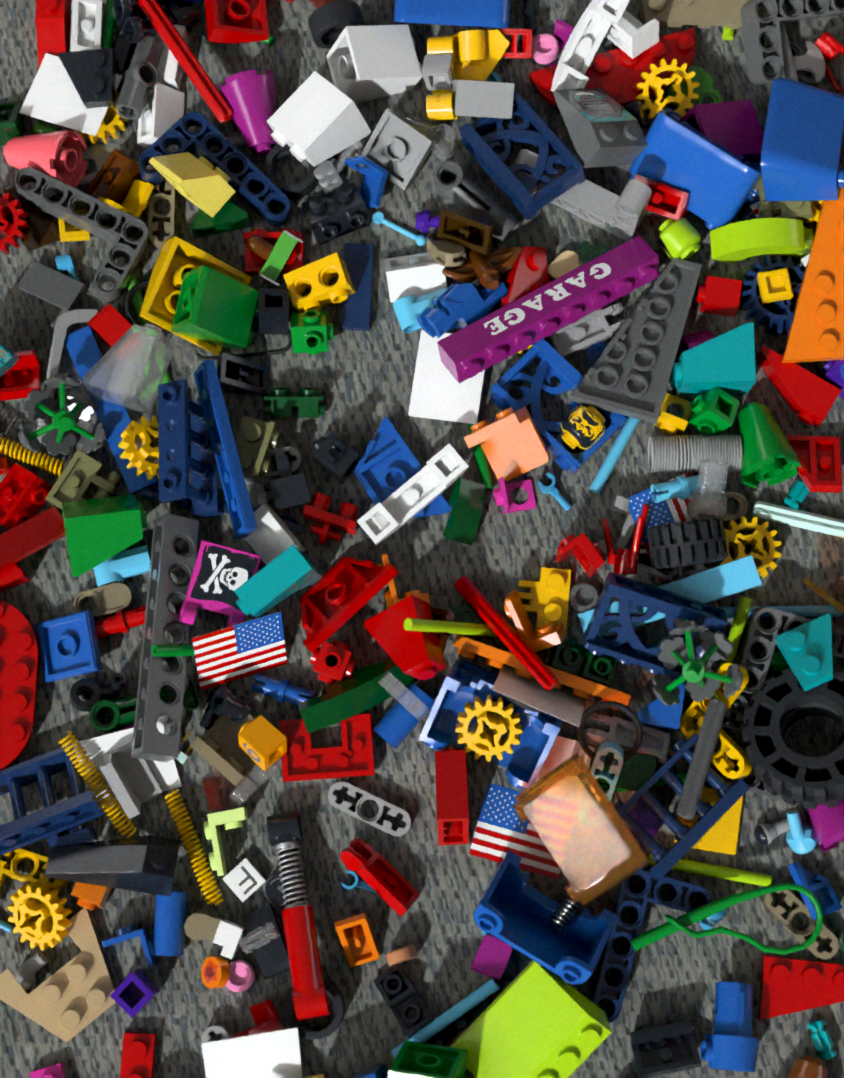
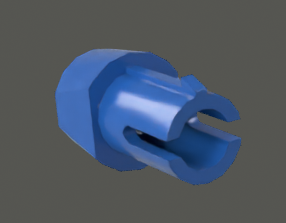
[700,982,759,1072]

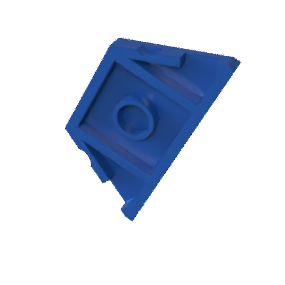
[353,417,452,518]

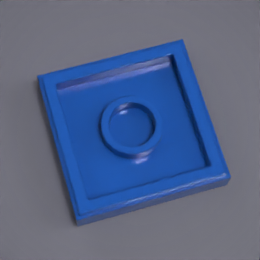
[36,610,103,683]

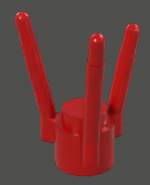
[814,31,844,93]
[602,504,649,575]

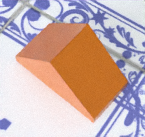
[334,911,380,968]

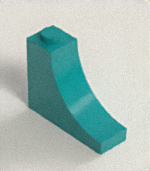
[234,545,323,618]

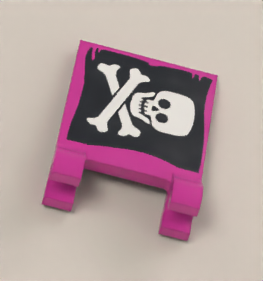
[178,540,261,628]

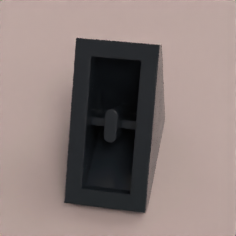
[217,353,269,395]

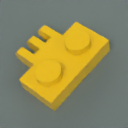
[518,567,571,630]

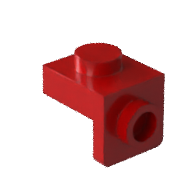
[231,1000,282,1038]

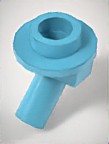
[786,810,817,854]

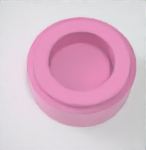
[532,33,559,64]
[226,960,255,992]

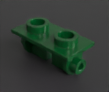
[264,387,326,418]

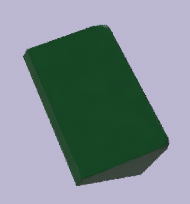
[593,745,658,792]

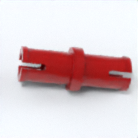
[95,604,146,640]

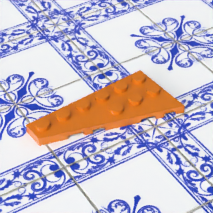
[781,188,844,363]

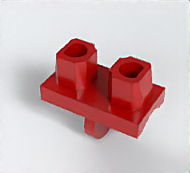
[302,492,358,546]

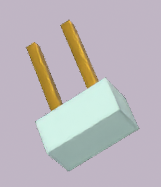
[175,730,200,765]

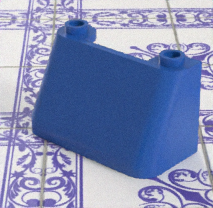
[394,0,511,29]
[761,78,844,201]
[629,107,762,230]
[419,659,563,791]
[473,850,618,984]

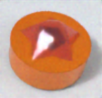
[201,956,230,988]

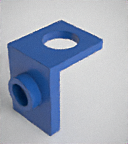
[345,156,389,209]
[102,925,158,966]

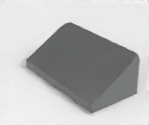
[17,261,86,311]

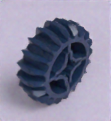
[740,255,805,335]

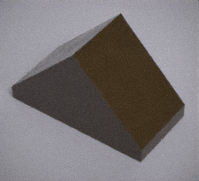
[437,208,494,255]

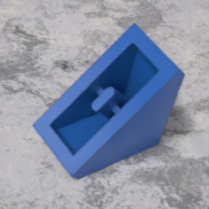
[629,683,685,731]

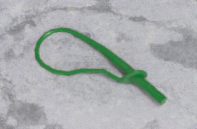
[630,883,823,955]

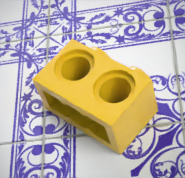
[283,252,355,313]

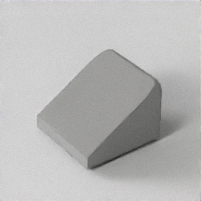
[421,54,455,90]

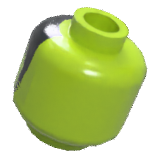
[657,218,701,260]

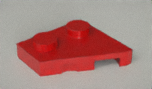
[501,246,549,307]
[785,435,842,493]

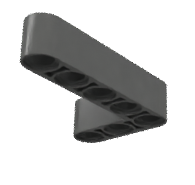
[741,0,844,85]
[14,167,149,303]
[734,606,844,694]

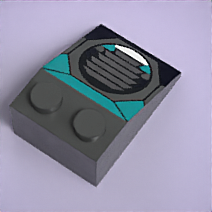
[553,88,648,168]

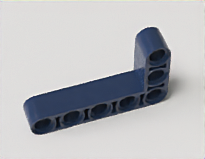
[139,111,290,227]
[590,869,712,1023]

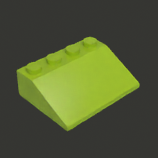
[451,960,612,1078]

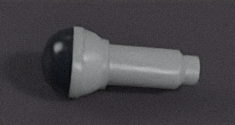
[754,818,790,845]

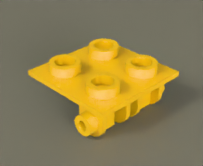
[674,786,743,855]

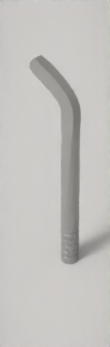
[36,309,98,444]

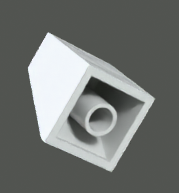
[326,24,422,104]
[267,71,372,167]

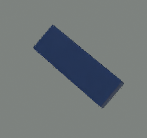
[340,243,374,331]

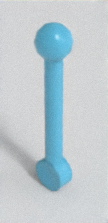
[372,212,426,246]

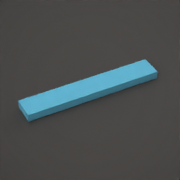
[578,555,762,637]

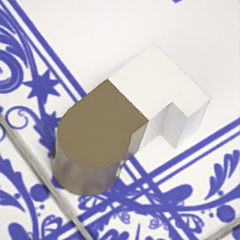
[184,912,246,959]

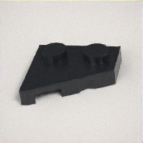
[59,48,116,109]

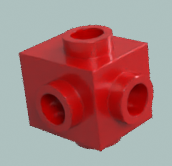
[310,639,356,685]

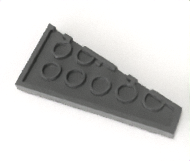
[569,258,702,424]

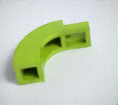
[710,218,814,264]

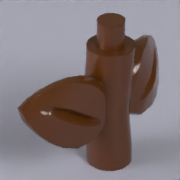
[442,246,522,290]

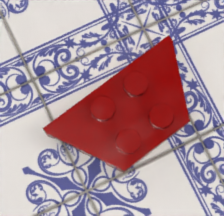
[300,557,398,653]

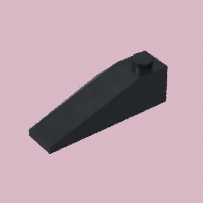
[45,835,181,897]

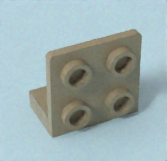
[189,714,258,787]

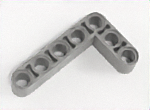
[512,149,652,240]

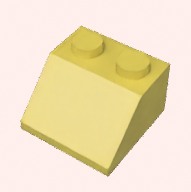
[148,152,236,218]

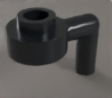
[70,674,124,712]

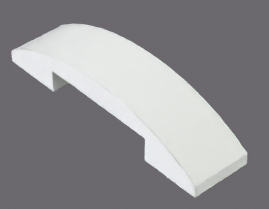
[551,0,630,92]
[357,444,469,545]

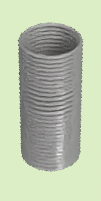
[648,434,743,473]

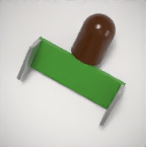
[247,230,304,286]

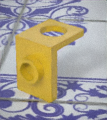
[98,179,154,219]
[654,393,692,436]

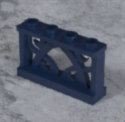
[459,92,585,221]
[583,572,728,684]

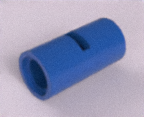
[373,683,435,749]
[152,890,188,956]

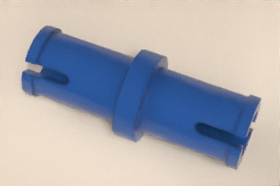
[252,673,316,705]

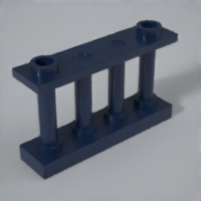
[158,379,224,519]
[604,733,750,879]
[0,740,104,856]

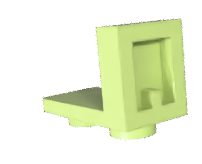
[204,807,249,876]

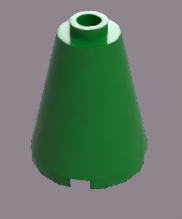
[738,401,802,488]

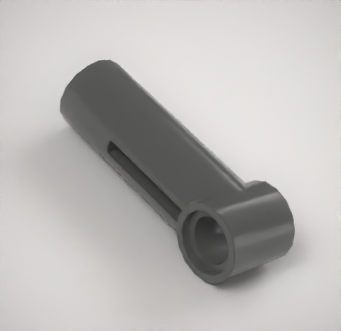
[434,161,521,244]

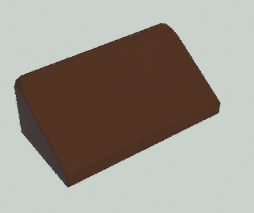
[84,148,141,205]

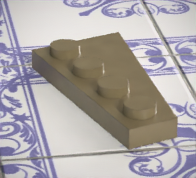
[641,0,761,29]

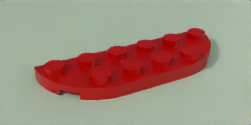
[529,28,696,107]
[0,600,40,771]

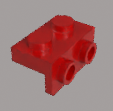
[0,350,42,401]
[555,533,605,578]

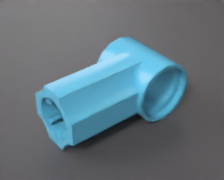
[392,287,447,333]
[93,545,151,587]

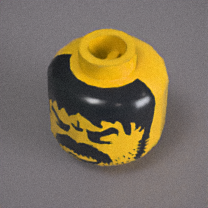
[561,405,606,450]

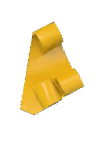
[426,29,510,122]

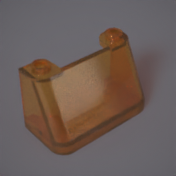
[513,753,648,906]

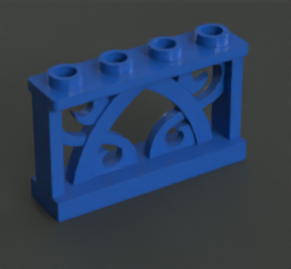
[491,339,627,474]

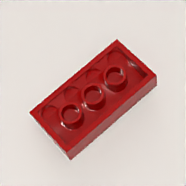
[205,0,269,43]

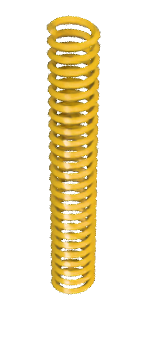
[0,435,64,477]
[58,730,137,838]
[164,789,224,905]

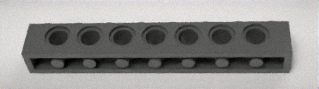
[131,513,201,762]

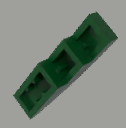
[298,659,418,734]

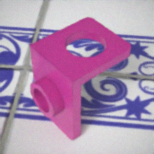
[493,477,536,514]

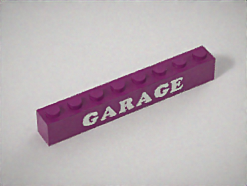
[437,236,659,383]

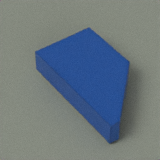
[787,862,842,920]

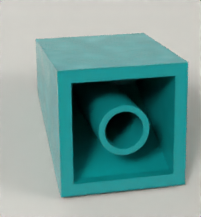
[669,323,756,397]

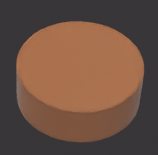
[386,944,418,966]

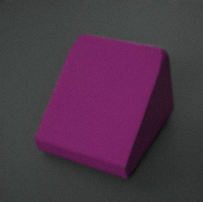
[681,330,716,352]
[471,934,513,982]

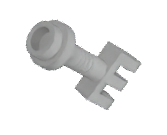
[313,139,366,194]

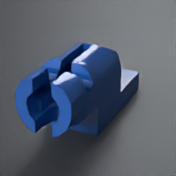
[417,281,508,339]

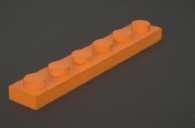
[453,634,631,710]

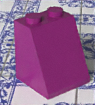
[679,100,764,164]

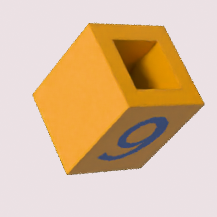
[238,714,287,771]

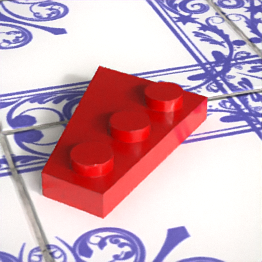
[758,955,844,1020]

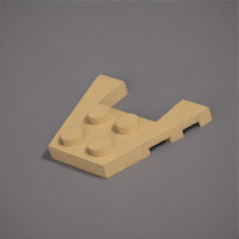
[0,908,116,1042]

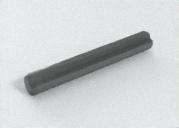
[676,699,727,820]

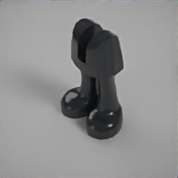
[113,0,200,44]

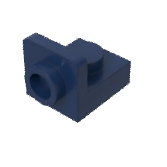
[47,824,97,847]

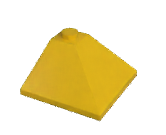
[139,236,252,356]

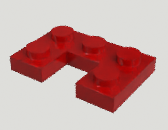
[279,713,375,782]

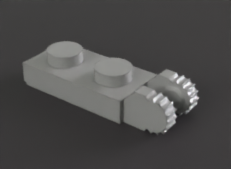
[548,303,627,359]
[584,713,671,765]

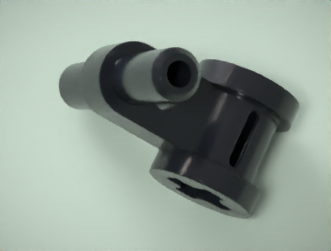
[200,681,251,730]

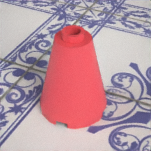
[3,130,88,188]

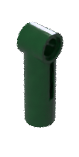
[90,680,198,732]

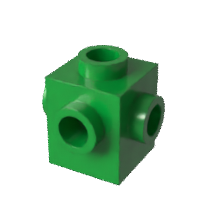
[290,310,334,355]
[688,386,740,435]

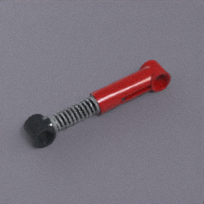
[267,811,330,1020]

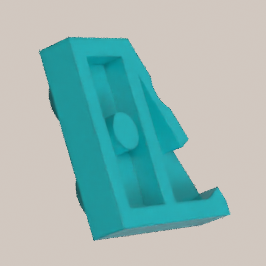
[775,613,833,692]

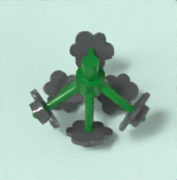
[18,373,106,456]
[652,619,743,706]

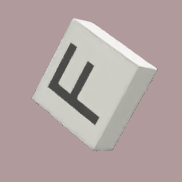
[223,858,267,902]

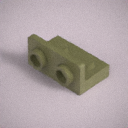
[235,416,281,484]

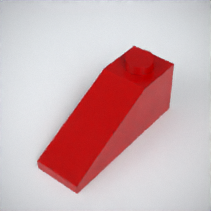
[35,0,71,68]
[755,345,841,427]

